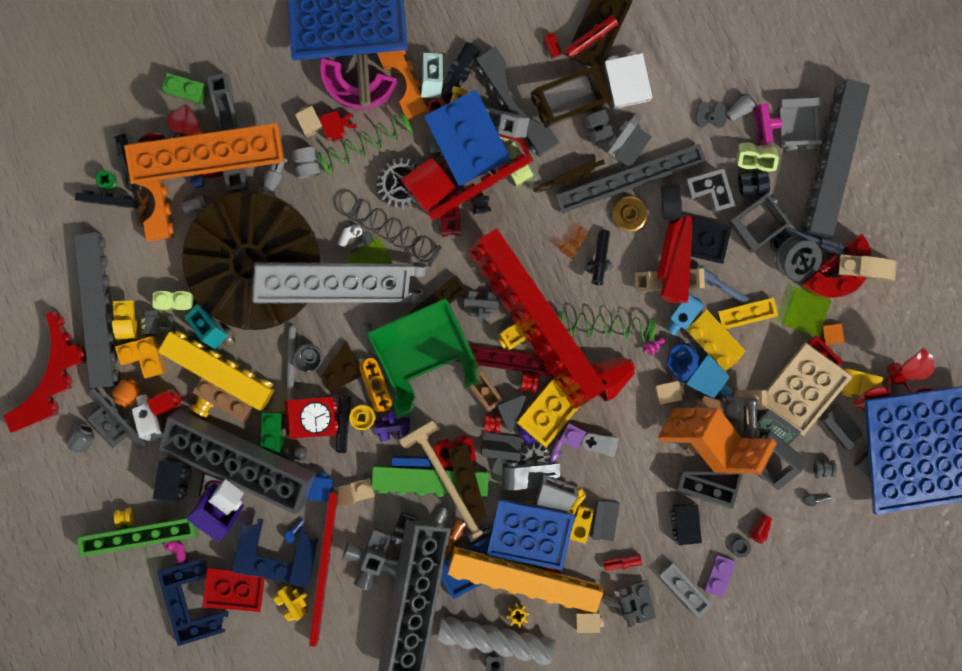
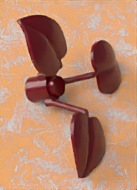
[138,104,224,178]

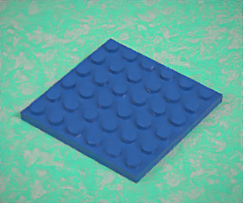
[864,386,962,515]

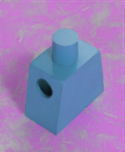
[666,292,704,335]
[684,355,733,399]

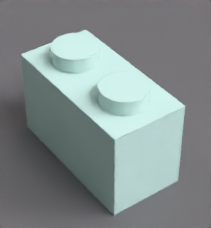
[421,53,443,98]

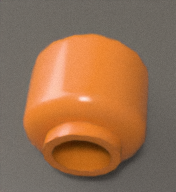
[112,379,141,408]

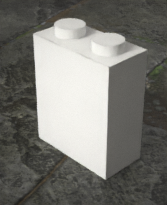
[604,52,653,109]

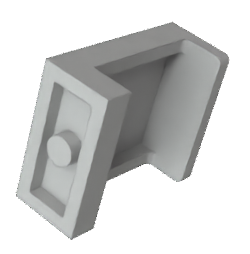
[778,98,822,151]

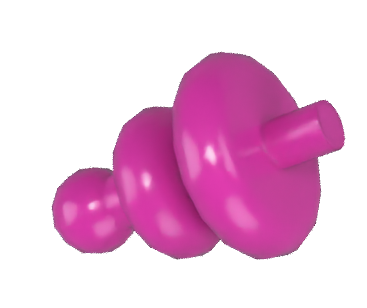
[643,337,665,356]

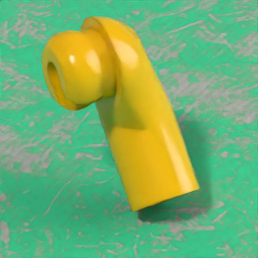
[567,487,586,514]

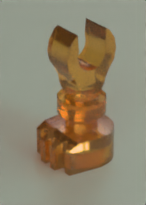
[559,226,590,259]

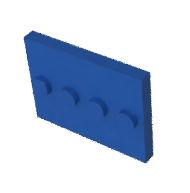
[424,90,511,186]
[487,499,575,570]

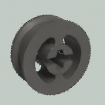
[776,236,822,281]

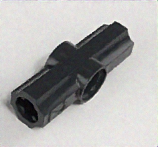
[441,42,481,99]

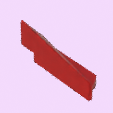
[657,216,693,303]

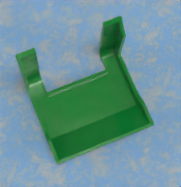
[367,298,480,418]

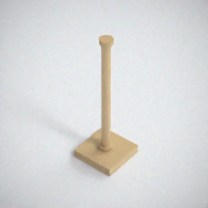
[399,421,483,539]

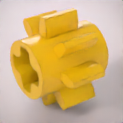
[506,602,530,628]

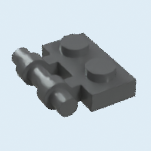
[618,580,656,627]

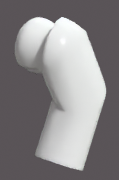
[337,225,363,248]

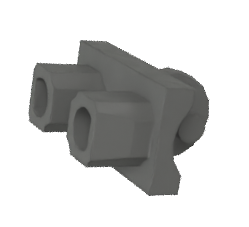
[464,291,499,323]

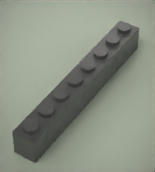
[74,232,119,388]

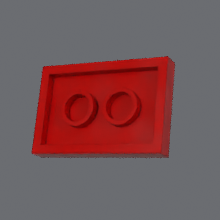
[202,567,265,612]

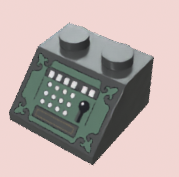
[757,409,802,445]

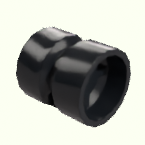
[738,170,770,197]

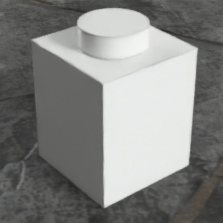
[209,479,244,515]

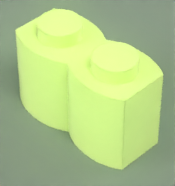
[736,142,779,172]
[153,291,196,311]

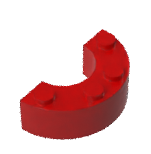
[799,234,872,298]

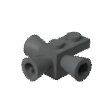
[342,528,399,590]

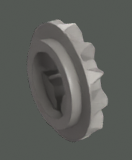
[520,443,550,466]

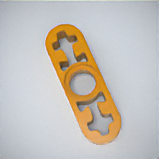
[359,358,392,412]

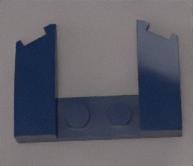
[231,518,318,588]
[157,558,229,646]

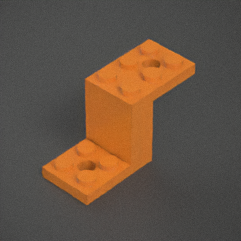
[658,408,777,474]

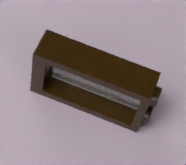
[531,65,611,128]

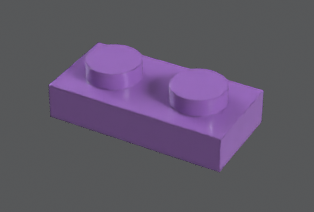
[704,554,736,598]

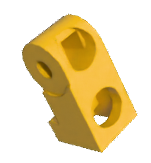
[570,505,594,544]

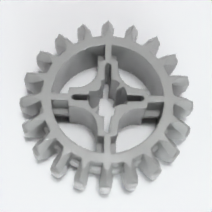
[376,158,419,210]

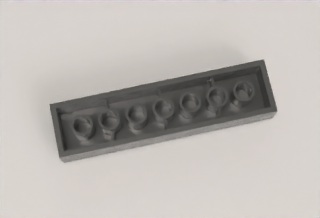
[801,79,870,238]
[159,409,316,515]
[378,520,451,671]

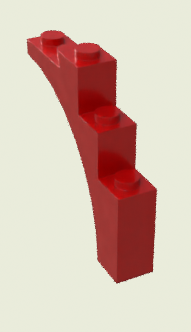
[3,311,87,433]

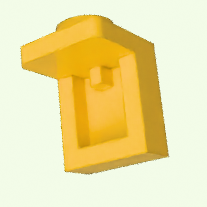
[498,324,526,350]

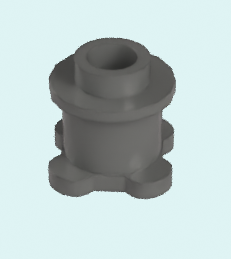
[485,653,505,671]

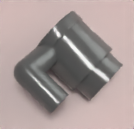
[141,311,174,335]

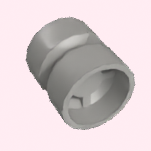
[291,147,321,179]

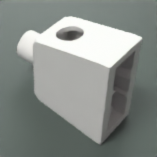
[132,395,165,441]

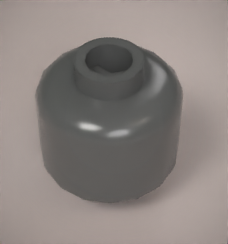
[65,423,94,452]

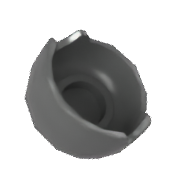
[293,343,323,374]

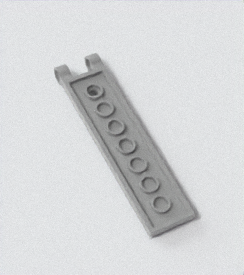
[252,262,427,303]

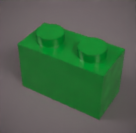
[261,412,285,452]

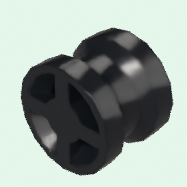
[470,196,492,215]
[770,233,790,252]

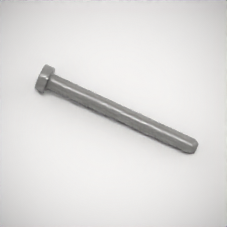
[283,325,296,409]

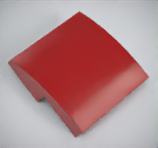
[400,157,456,211]

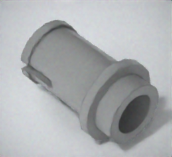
[181,194,207,214]

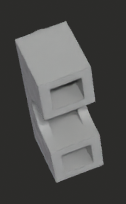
[485,106,530,138]

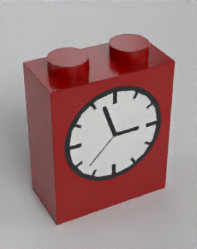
[284,397,338,439]

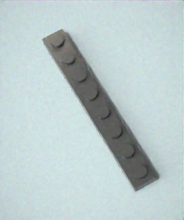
[555,144,706,214]

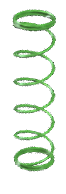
[317,111,413,175]
[558,311,655,342]

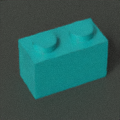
[184,304,228,349]

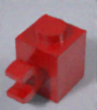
[319,111,357,142]

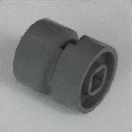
[583,110,615,144]

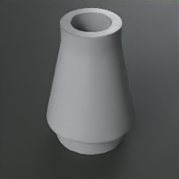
[726,94,756,122]

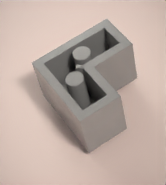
[684,169,735,213]

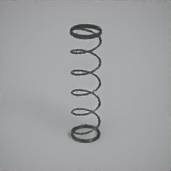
[348,198,442,267]

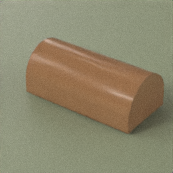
[469,370,503,412]

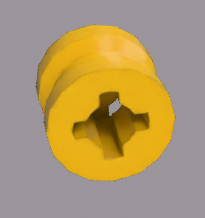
[190,396,214,417]
[114,508,134,529]

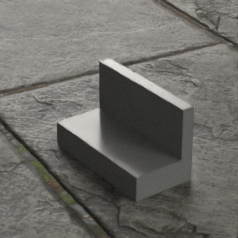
[614,124,652,169]
[820,405,862,450]
[481,432,522,461]
[591,500,620,541]

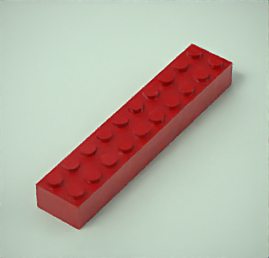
[467,228,607,409]

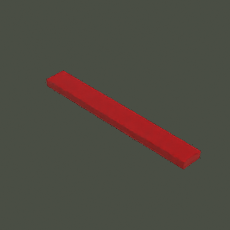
[309,491,339,647]

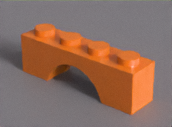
[377,50,429,121]
[136,180,175,242]

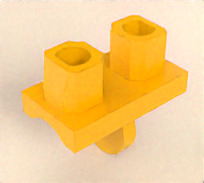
[273,584,308,621]

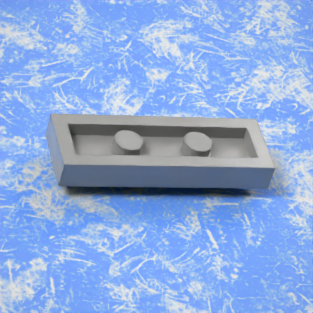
[659,562,712,618]

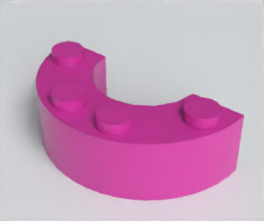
[321,58,398,111]

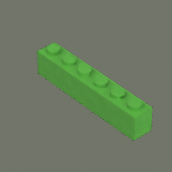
[372,464,489,499]
[77,517,199,557]

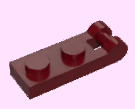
[439,182,461,237]

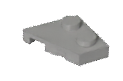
[608,114,641,157]

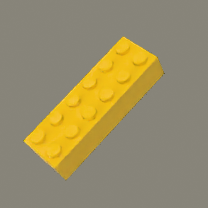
[158,331,276,411]

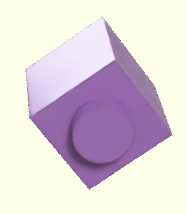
[559,422,586,449]

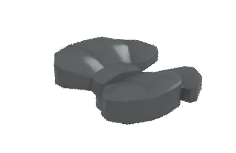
[696,101,726,129]

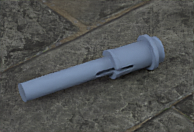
[783,227,844,256]
[695,265,749,304]

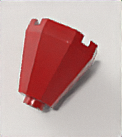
[591,357,636,402]

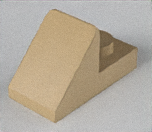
[333,478,375,506]

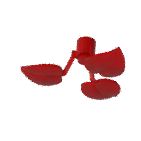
[853,348,935,411]

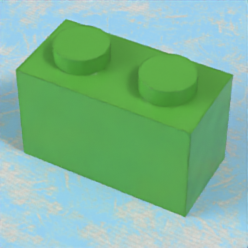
[162,73,208,106]

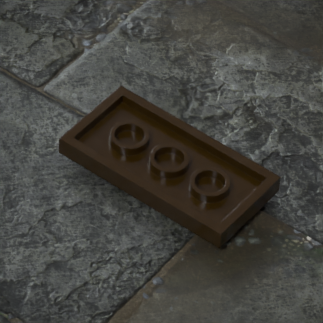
[566,0,633,72]

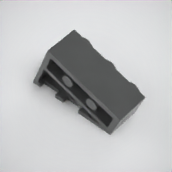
[674,472,743,509]

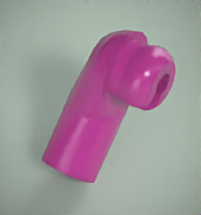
[164,540,187,564]

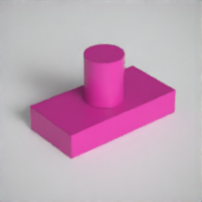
[753,103,782,145]

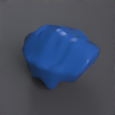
[666,343,699,383]

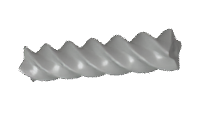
[438,617,556,665]

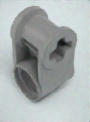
[581,432,619,457]

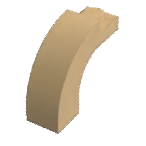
[838,255,897,282]
[635,269,705,292]

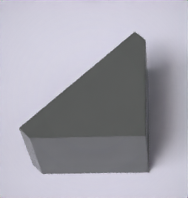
[498,395,526,432]

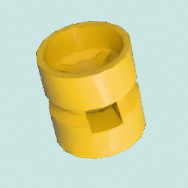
[349,404,376,430]

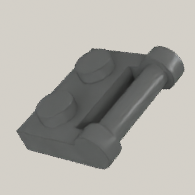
[725,396,759,438]

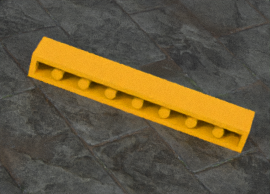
[448,546,603,613]

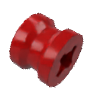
[521,372,539,393]
[484,414,501,433]

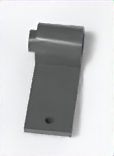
[502,460,560,490]

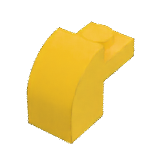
[112,301,139,340]

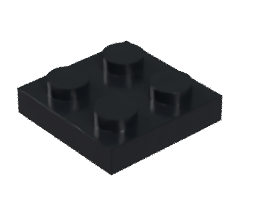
[691,218,732,264]

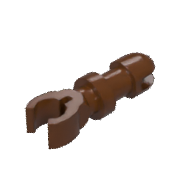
[136,189,149,227]

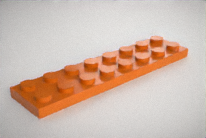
[124,123,285,184]

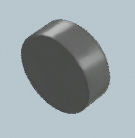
[731,537,751,557]

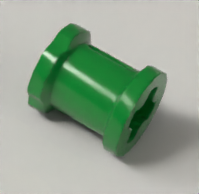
[96,170,117,189]

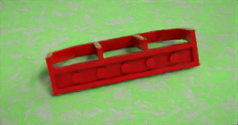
[428,133,535,220]

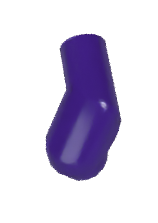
[516,419,537,444]

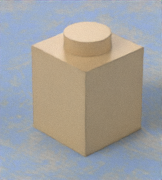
[295,105,323,137]
[654,381,685,405]
[575,610,604,633]

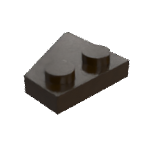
[321,342,362,392]

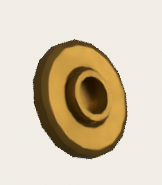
[612,196,648,232]

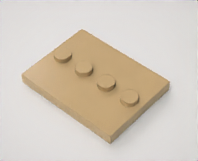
[767,342,852,436]

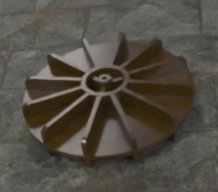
[181,191,321,330]

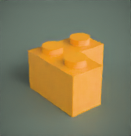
[115,336,168,379]

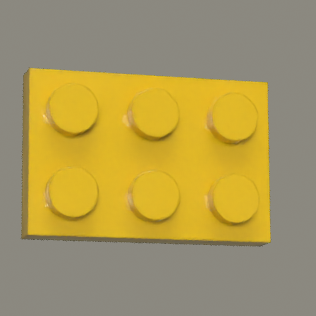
[516,379,579,448]

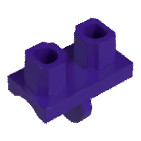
[375,409,410,441]

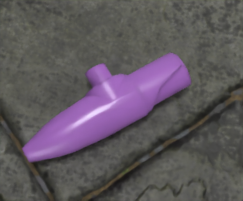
[549,439,563,463]

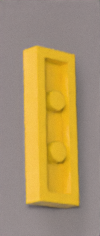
[717,297,778,329]

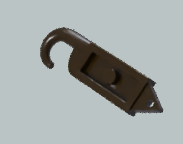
[533,160,605,193]

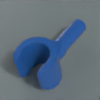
[189,175,204,188]
[284,518,305,544]

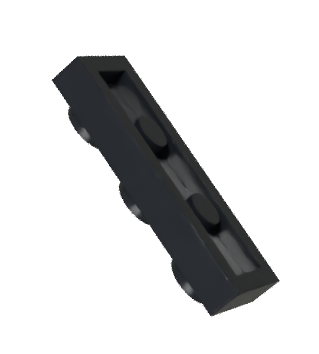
[75,190,138,209]

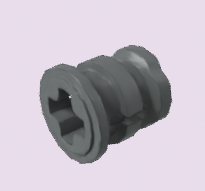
[813,459,836,479]

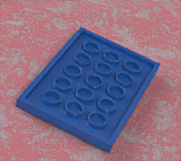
[288,0,408,61]

